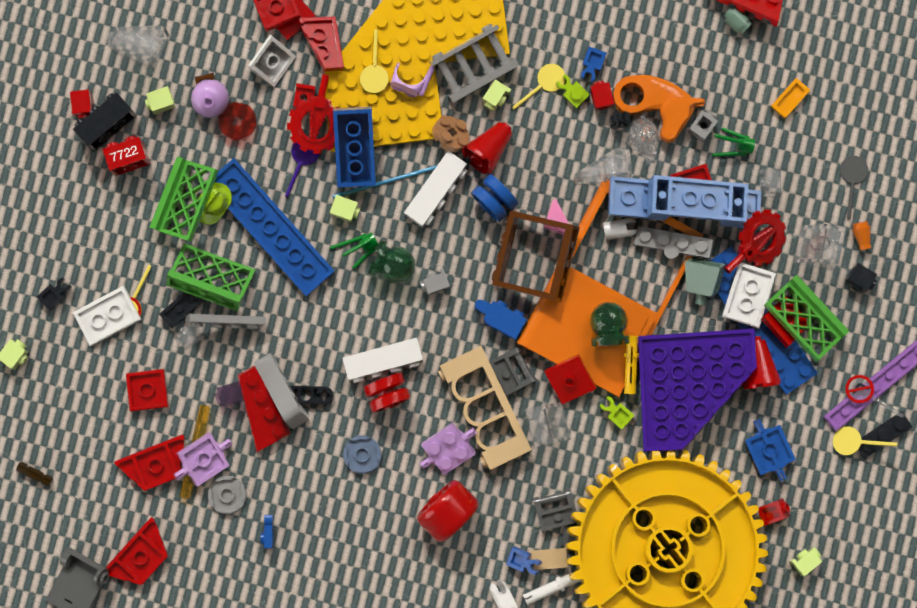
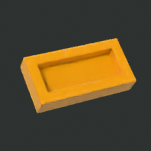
[770,78,810,119]

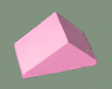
[544,199,569,235]

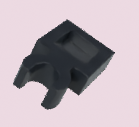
[609,111,630,129]
[37,277,72,311]

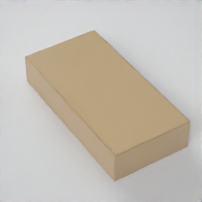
[528,548,568,570]

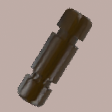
[16,462,53,487]

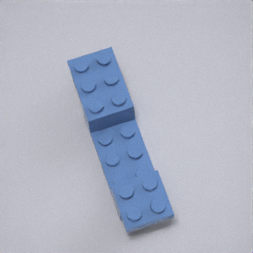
[608,175,761,229]

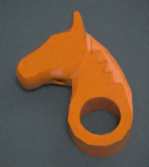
[613,75,705,143]

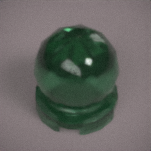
[368,240,415,284]
[590,302,630,347]

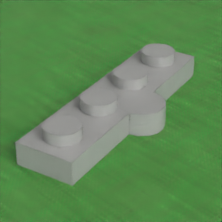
[634,226,714,260]
[186,314,266,329]

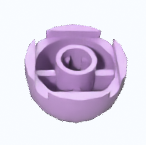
[191,80,229,118]

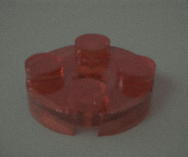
[218,102,257,141]

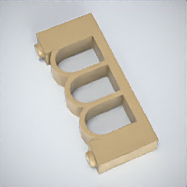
[438,346,532,470]

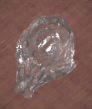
[627,115,659,164]

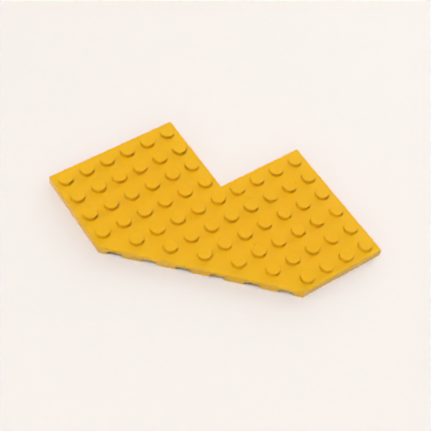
[324,0,510,152]

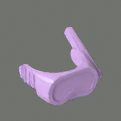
[390,63,435,97]

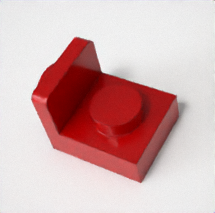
[758,498,790,526]

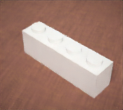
[404,151,468,228]
[343,338,423,383]

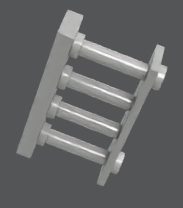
[429,23,519,103]

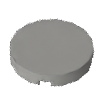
[208,476,247,514]

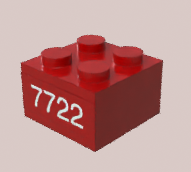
[102,136,151,176]

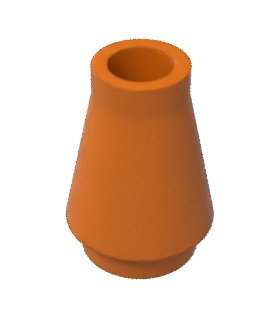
[852,221,871,250]

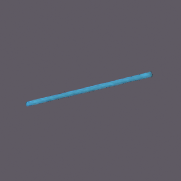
[332,165,437,199]

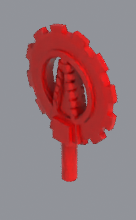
[287,74,338,154]
[724,209,786,274]

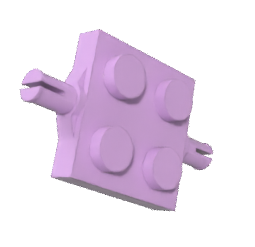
[420,422,477,475]
[174,433,233,486]

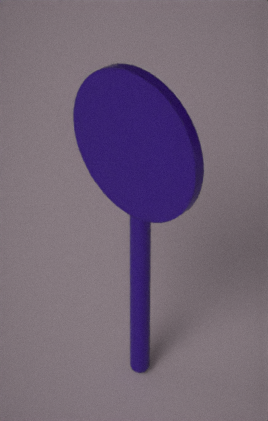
[285,142,319,197]

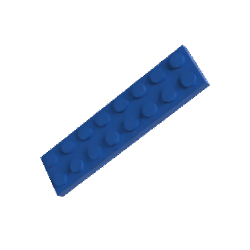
[214,158,335,297]
[710,246,818,395]

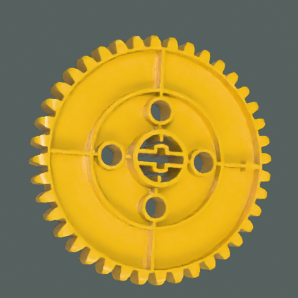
[565,450,768,608]

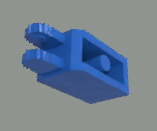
[474,299,527,341]

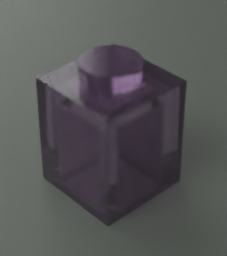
[215,381,244,407]

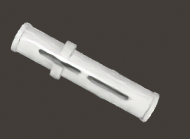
[523,570,581,606]

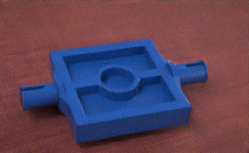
[744,419,796,482]

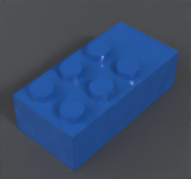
[333,107,376,187]

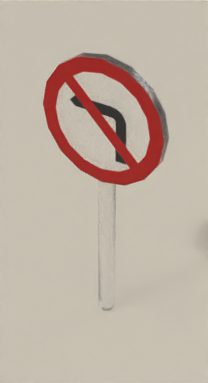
[845,375,904,417]

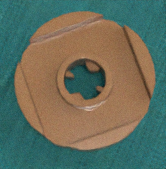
[432,115,469,152]

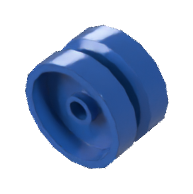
[471,174,519,222]

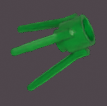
[712,127,755,157]
[330,233,379,269]

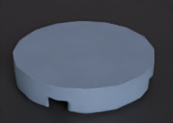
[343,435,382,474]

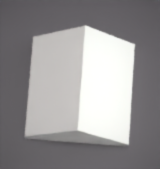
[248,35,296,87]

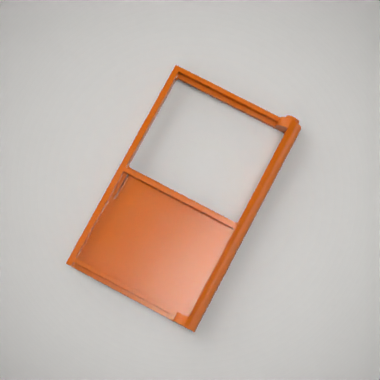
[516,180,703,397]

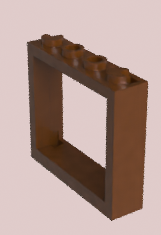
[492,210,580,302]

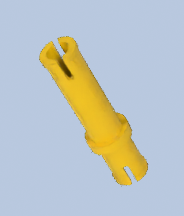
[624,335,639,394]

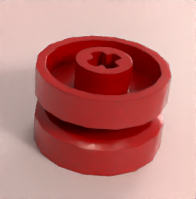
[363,372,411,413]

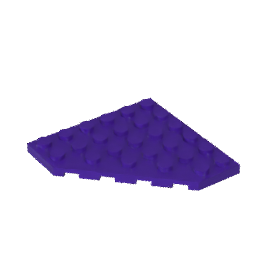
[638,329,757,452]

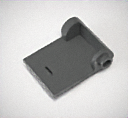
[46,548,109,608]

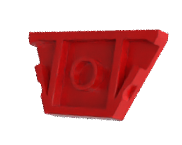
[114,434,185,491]
[106,517,169,585]

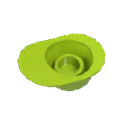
[194,182,232,225]

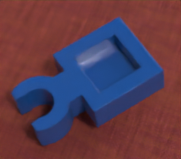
[581,46,607,83]
[261,515,274,548]
[506,546,542,575]

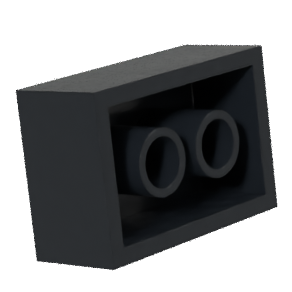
[73,92,137,153]

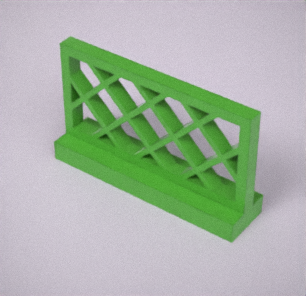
[150,157,219,242]
[166,243,255,312]
[764,275,849,362]

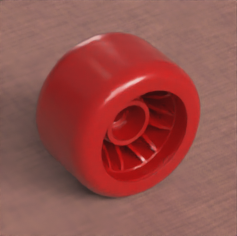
[417,480,479,542]

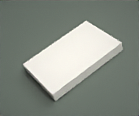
[722,263,776,329]
[73,286,142,347]

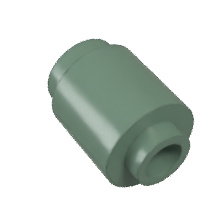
[724,8,752,35]

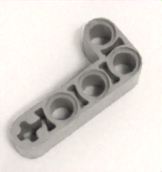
[254,352,310,429]

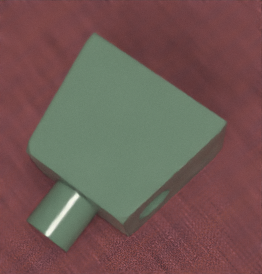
[685,258,726,305]

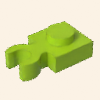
[556,74,590,108]
[599,396,634,430]

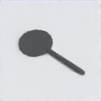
[840,156,868,219]

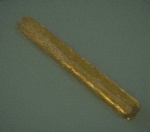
[180,405,210,499]

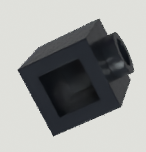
[845,262,877,293]

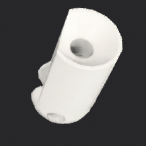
[603,218,638,240]
[490,580,518,608]

